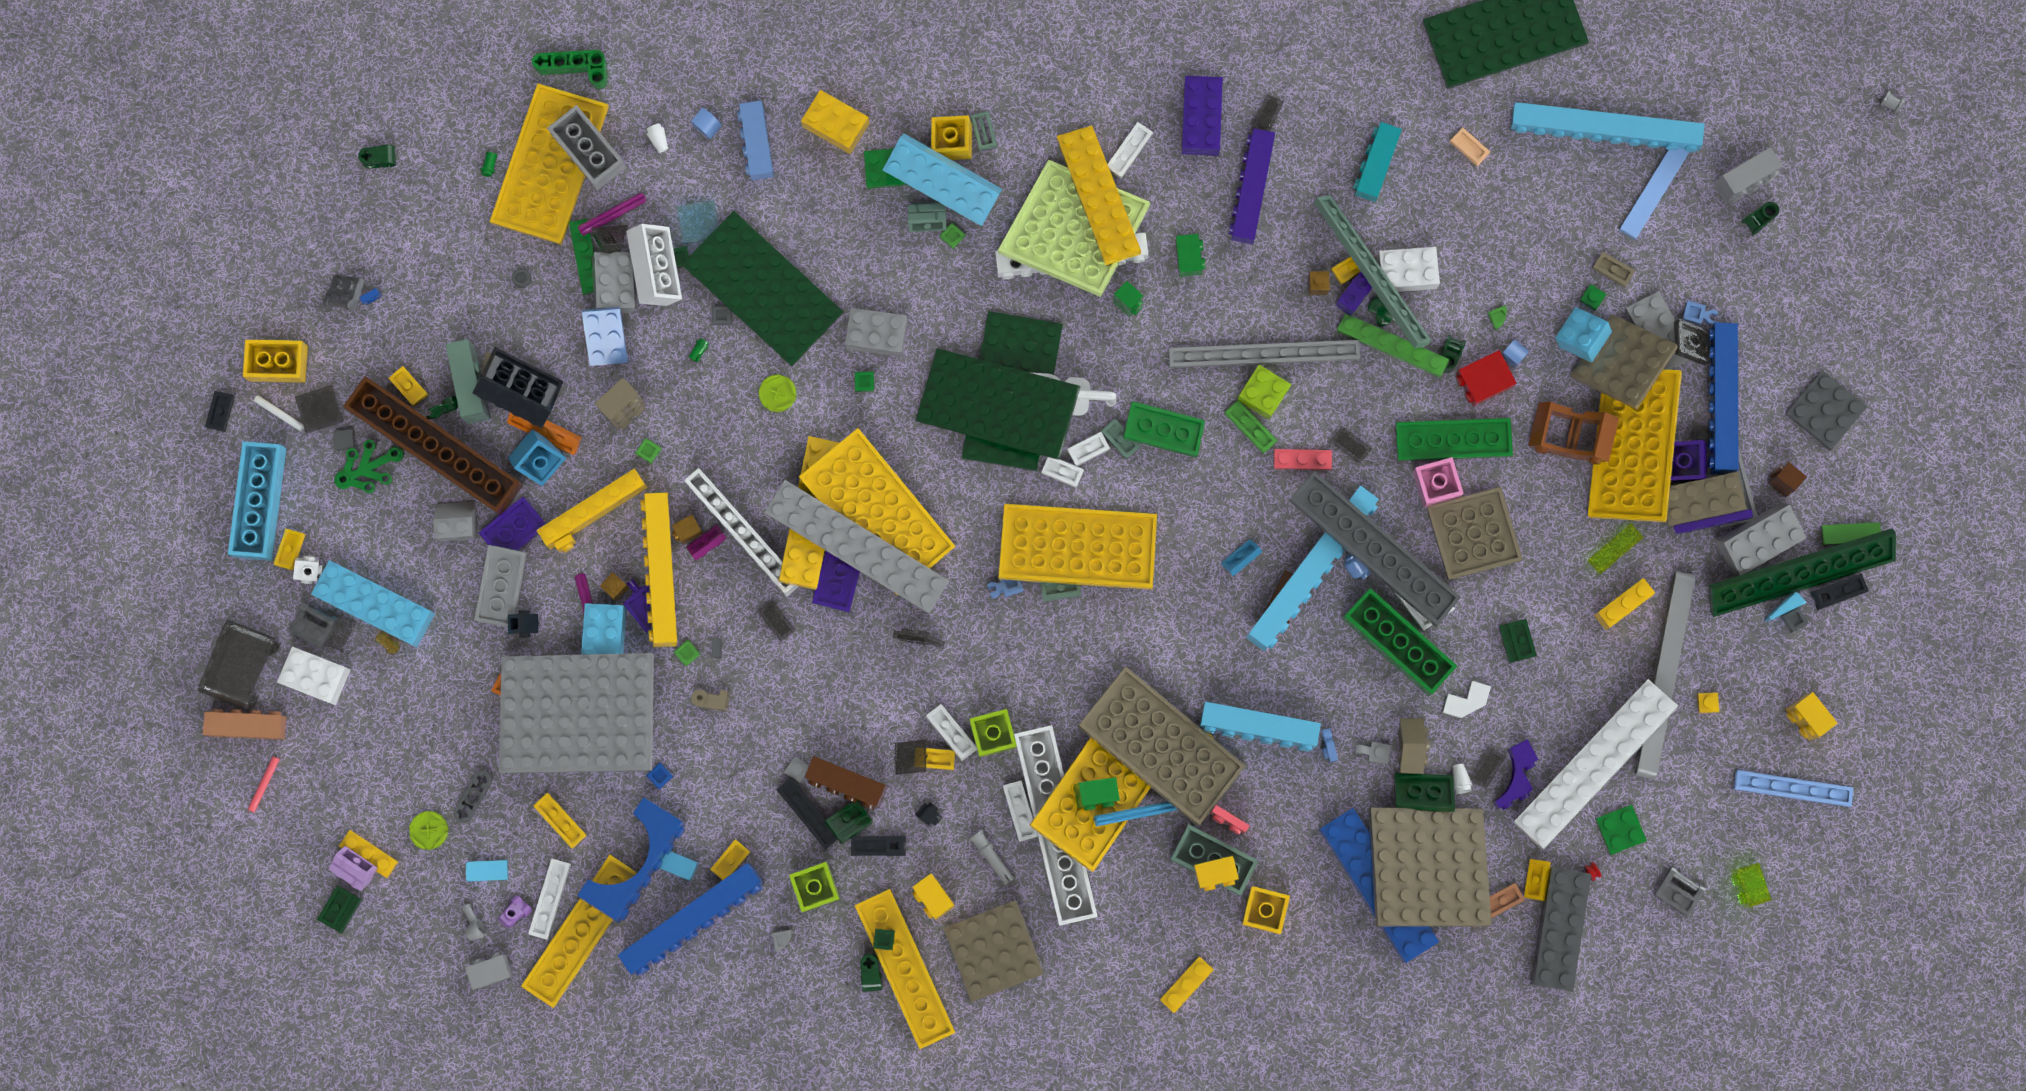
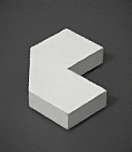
[1442,681,1491,718]

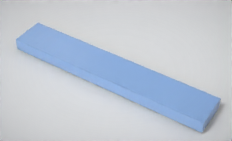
[1619,148,1689,239]
[1733,770,1854,807]

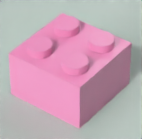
[1413,457,1464,508]

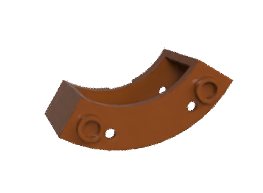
[1528,402,1619,465]

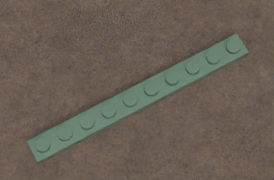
[1313,195,1431,348]

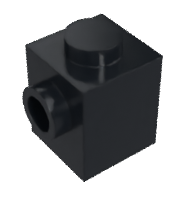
[508,610,539,638]

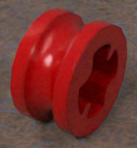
[1584,862,1602,882]

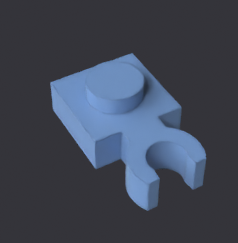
[1682,301,1718,326]
[987,579,1023,598]
[1321,728,1338,763]

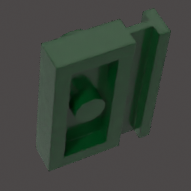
[1498,619,1537,664]
[825,801,873,845]
[317,885,363,934]

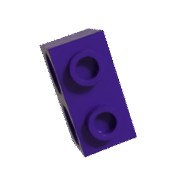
[1335,271,1373,316]

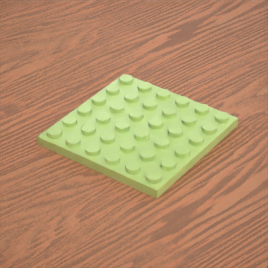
[998,160,1150,297]

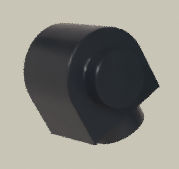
[915,802,942,827]

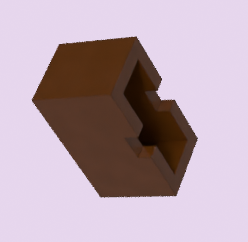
[1768,462,1807,498]

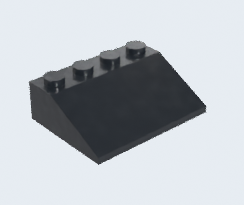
[472,347,563,428]

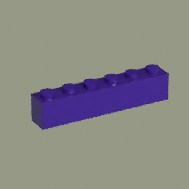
[1229,128,1276,245]

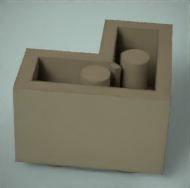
[1398,718,1430,774]

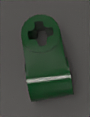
[358,145,396,169]
[1741,202,1779,236]
[1441,335,1466,373]
[860,954,882,992]

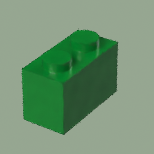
[1175,234,1205,277]
[1113,281,1144,318]
[1074,777,1120,811]

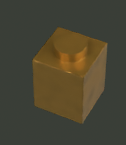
[1308,271,1330,295]
[671,514,703,545]
[600,572,629,602]

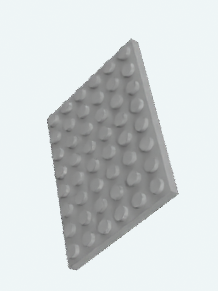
[499,653,654,773]

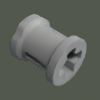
[1879,90,1905,114]

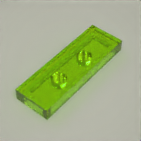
[1587,523,1644,575]

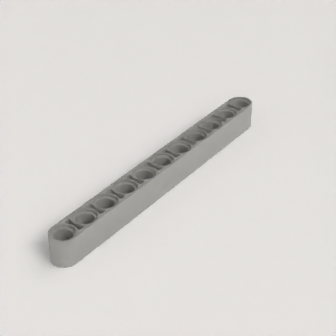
[1634,571,1695,780]

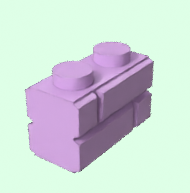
[329,846,377,891]

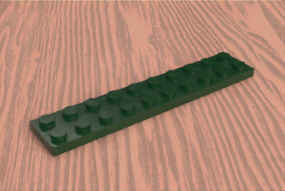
[1709,528,1896,617]

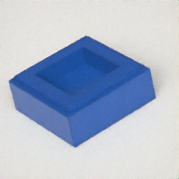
[359,288,382,305]
[646,762,674,790]

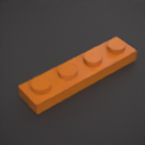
[507,412,582,455]

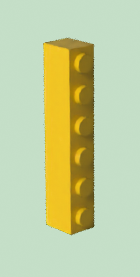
[537,469,647,549]

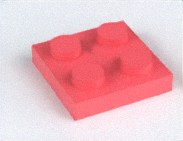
[1210,805,1250,835]

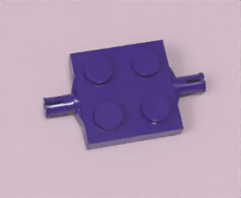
[623,579,677,634]

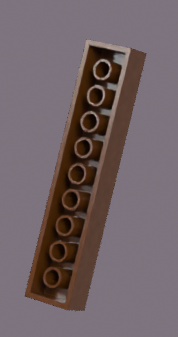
[343,376,523,515]

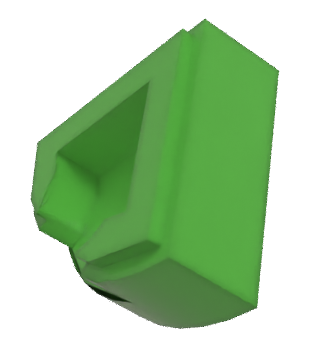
[1487,305,1507,330]

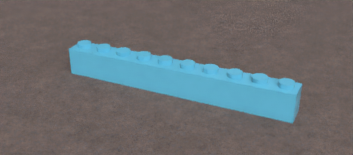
[1511,102,1705,152]
[1246,485,1379,652]

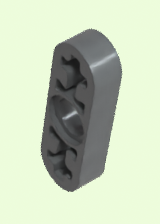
[454,771,493,823]

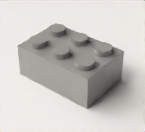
[1714,147,1783,204]
[592,252,635,313]
[845,308,908,357]

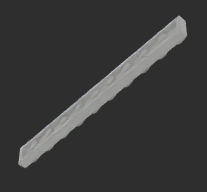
[1169,340,1360,368]

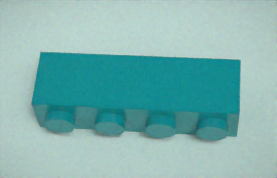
[1353,122,1402,202]

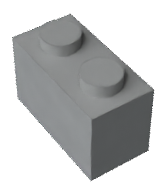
[465,952,513,990]

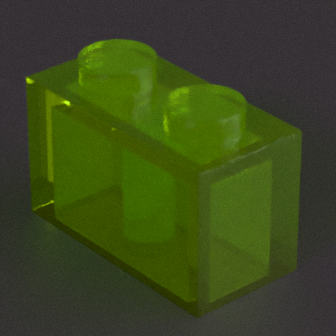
[1731,863,1772,908]

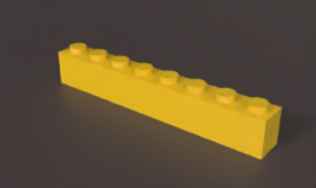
[640,493,677,647]

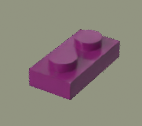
[686,525,727,561]

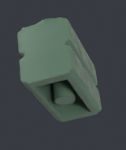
[908,202,947,232]

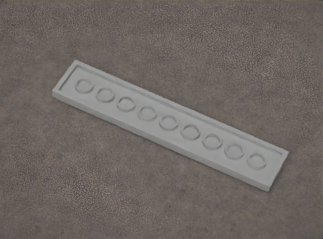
[764,480,949,613]

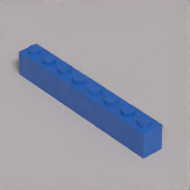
[1708,322,1739,475]

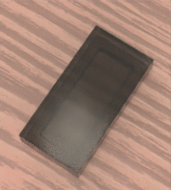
[1470,746,1506,790]

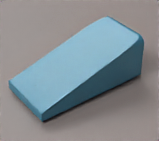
[1764,592,1806,622]
[660,852,699,881]
[466,860,508,882]

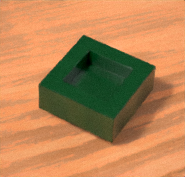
[673,246,689,268]
[873,929,895,951]

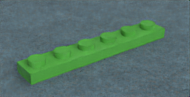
[1337,313,1449,378]

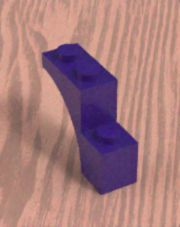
[1493,739,1539,810]

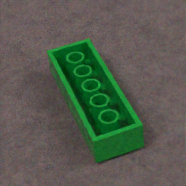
[1342,588,1457,697]

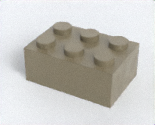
[594,378,646,431]

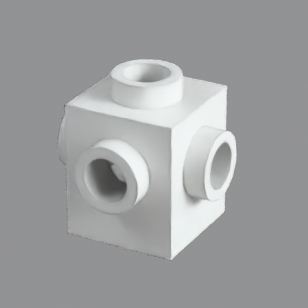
[293,555,322,584]

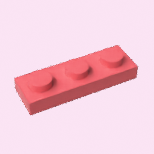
[1274,449,1332,470]

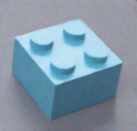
[1555,307,1612,363]

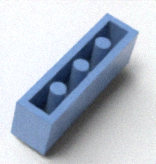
[737,100,774,180]

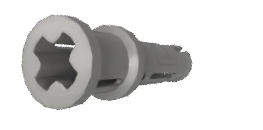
[968,829,1015,885]

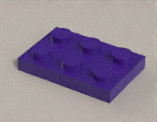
[479,497,546,550]
[812,551,860,613]

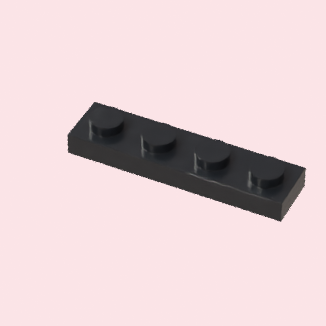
[776,777,838,850]

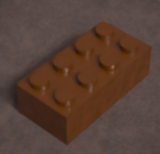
[804,756,888,810]

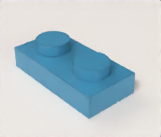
[1221,539,1262,576]

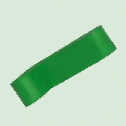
[532,50,608,89]

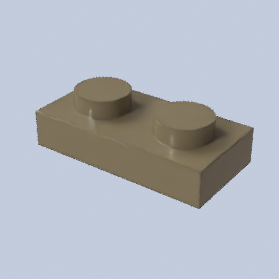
[1592,252,1635,288]

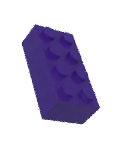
[1181,76,1223,156]

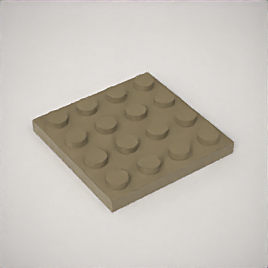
[1570,314,1678,410]
[1426,487,1523,581]
[944,900,1044,1002]

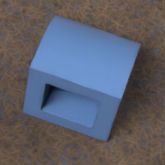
[691,107,722,140]
[1502,340,1530,368]

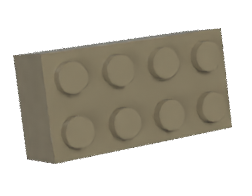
[1667,472,1747,528]

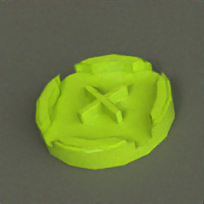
[758,374,797,412]
[409,811,449,850]

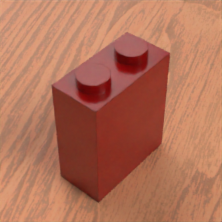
[1455,350,1517,407]

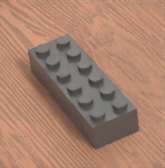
[1530,867,1591,992]

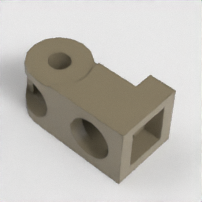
[691,690,730,712]

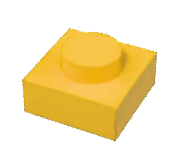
[553,534,577,553]
[1697,693,1719,713]

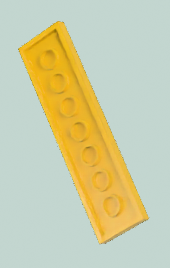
[1057,125,1141,265]
[778,436,839,590]
[521,855,637,1008]
[855,889,956,1049]

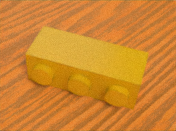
[1594,578,1655,630]

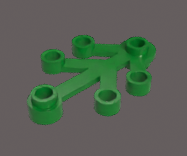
[334,440,404,494]

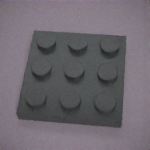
[1785,370,1867,450]

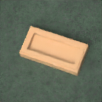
[1449,127,1490,166]

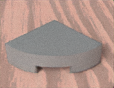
[772,929,792,952]

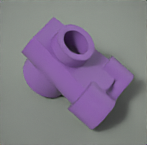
[498,895,532,928]

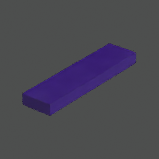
[1674,509,1753,535]

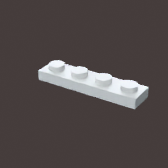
[528,858,571,940]

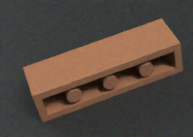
[203,709,286,740]

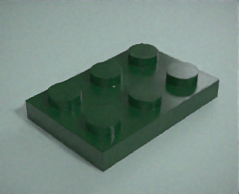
[1394,773,1455,812]

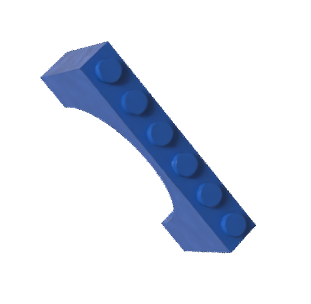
[577,797,685,923]

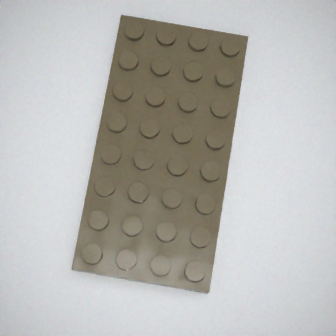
[1077,667,1245,826]

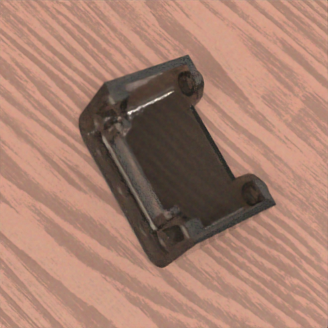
[198,620,280,711]

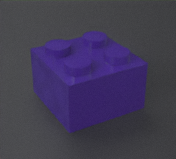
[1670,440,1708,483]

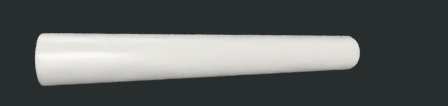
[254,395,305,432]

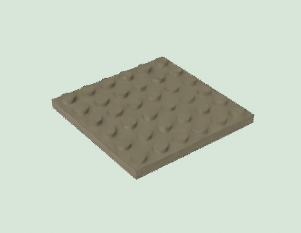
[1369,808,1492,927]

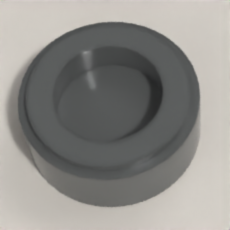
[512,269,532,288]

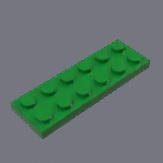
[1395,418,1513,461]

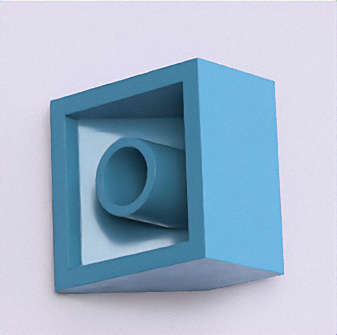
[508,429,566,486]

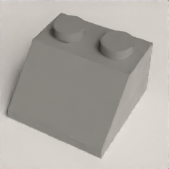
[433,501,477,542]

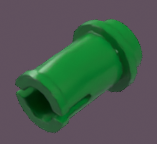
[480,152,498,177]
[688,338,709,363]

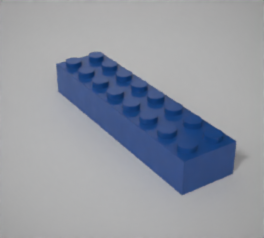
[1318,808,1439,963]
[617,863,765,976]

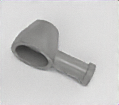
[462,904,487,941]

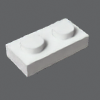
[1067,432,1110,466]
[1041,458,1084,488]

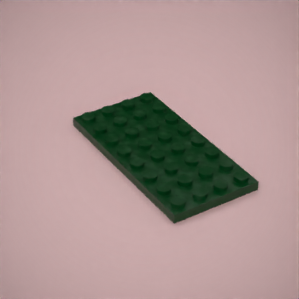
[1422,0,1589,89]
[682,211,844,367]
[962,311,1063,472]
[915,348,1081,460]

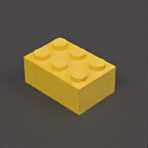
[801,90,870,154]
[243,340,308,383]

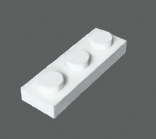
[1108,122,1153,179]
[926,704,977,761]
[1003,780,1038,842]

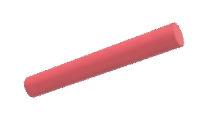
[248,756,280,812]

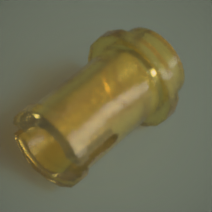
[375,631,400,655]

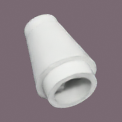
[647,124,668,153]
[1452,764,1472,794]

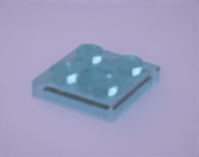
[677,200,719,245]

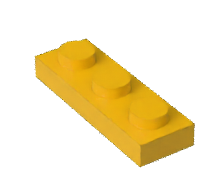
[533,793,587,849]
[339,830,398,878]
[1160,956,1214,1013]

